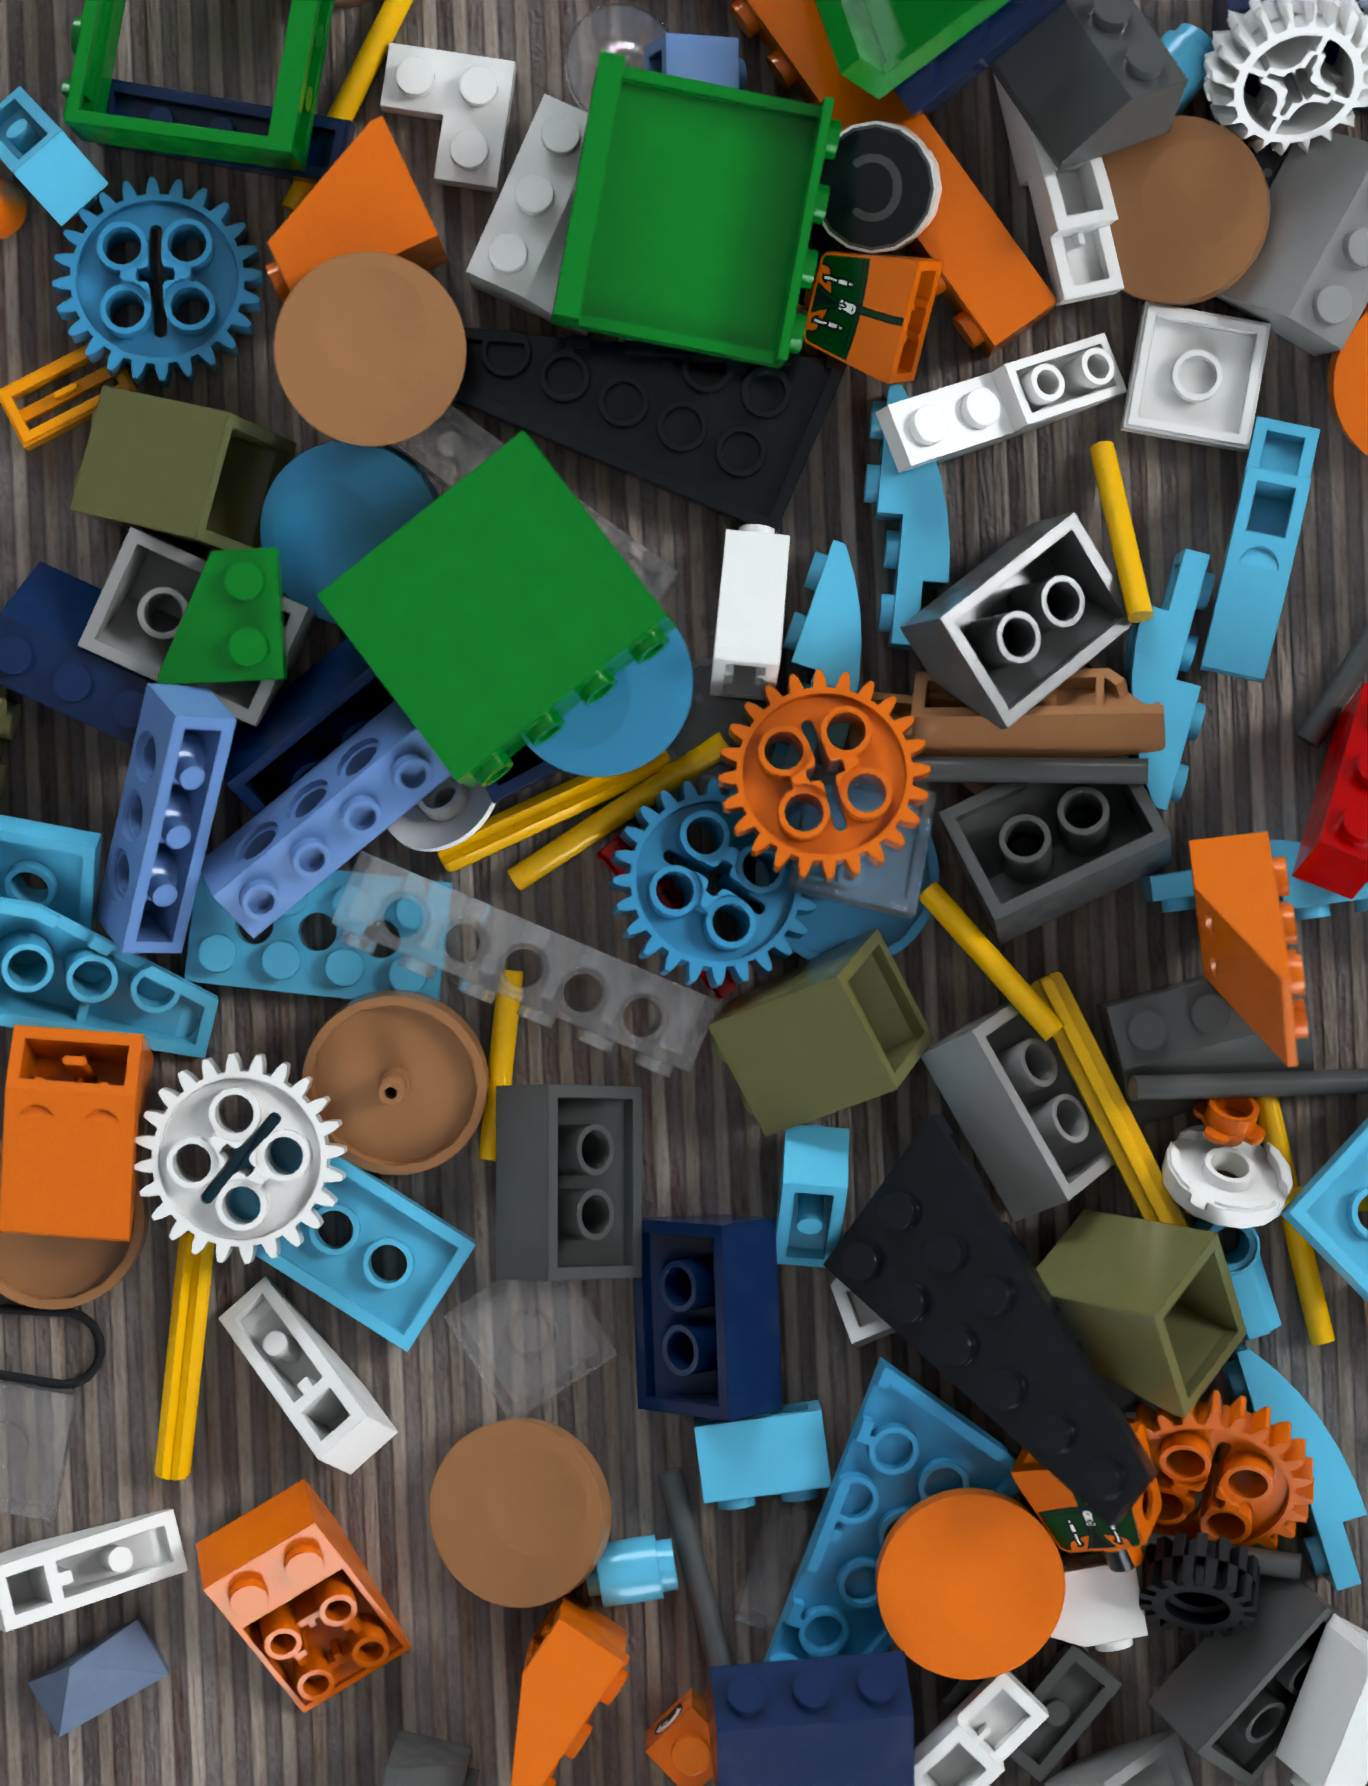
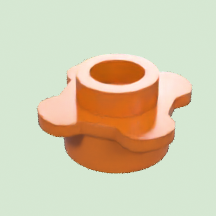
[1193,1097,1265,1147]

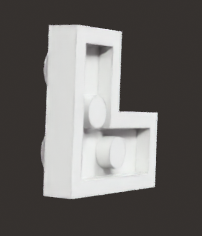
[380,42,517,193]

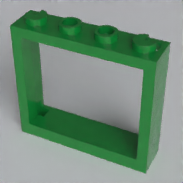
[60,0,335,172]

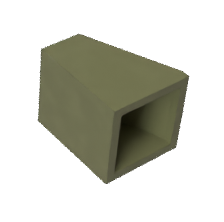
[70,385,297,551]
[707,928,934,1137]
[1036,1209,1247,1418]

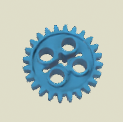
[52,177,264,388]
[608,777,819,989]

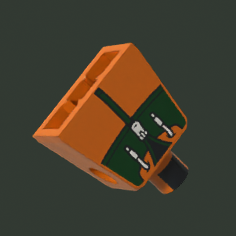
[797,251,944,384]
[1010,1422,1162,1572]

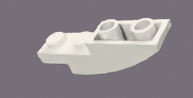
[993,73,1124,306]
[876,332,1127,473]
[914,1671,1049,1786]

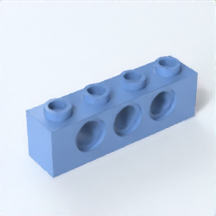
[95,683,237,953]
[201,700,451,939]

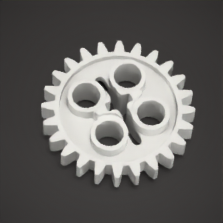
[134,1052,348,1264]

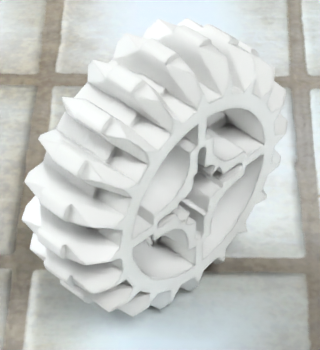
[1203,0,1368,156]

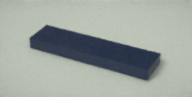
[97,79,356,184]

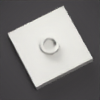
[1120,301,1271,453]

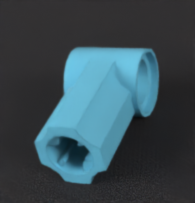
[1194,1218,1282,1340]

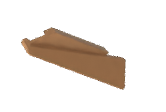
[849,668,1165,787]

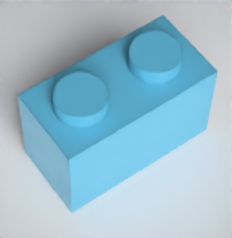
[694,1399,831,1510]

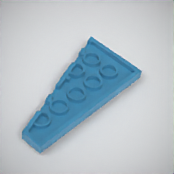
[763,1356,1019,1662]

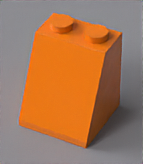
[265,116,448,303]

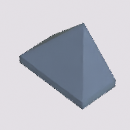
[28,1616,171,1737]

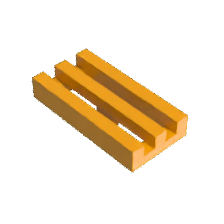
[0,343,140,451]

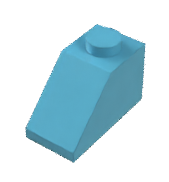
[0,86,109,227]
[776,1125,849,1268]

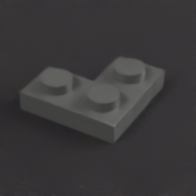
[941,1642,1123,1783]

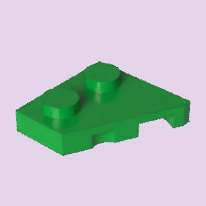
[158,547,288,685]

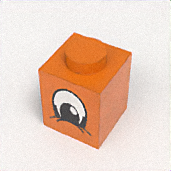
[645,1687,714,1786]

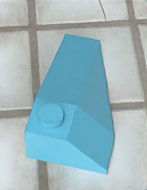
[0,897,219,1059]

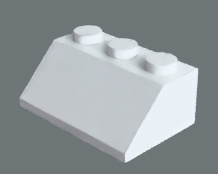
[466,94,589,337]

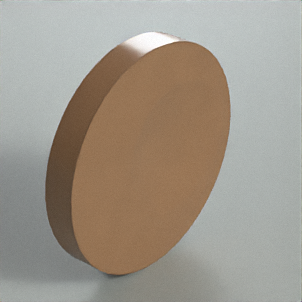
[1102,115,1271,307]
[273,252,466,446]
[302,990,489,1175]
[0,1140,149,1310]
[429,1417,612,1608]

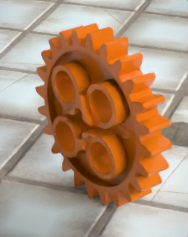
[718,670,931,883]
[1125,1390,1314,1550]

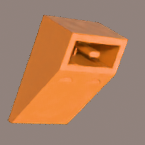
[1188,831,1308,1067]
[0,1025,154,1242]
[195,1478,412,1713]
[511,1593,630,1786]

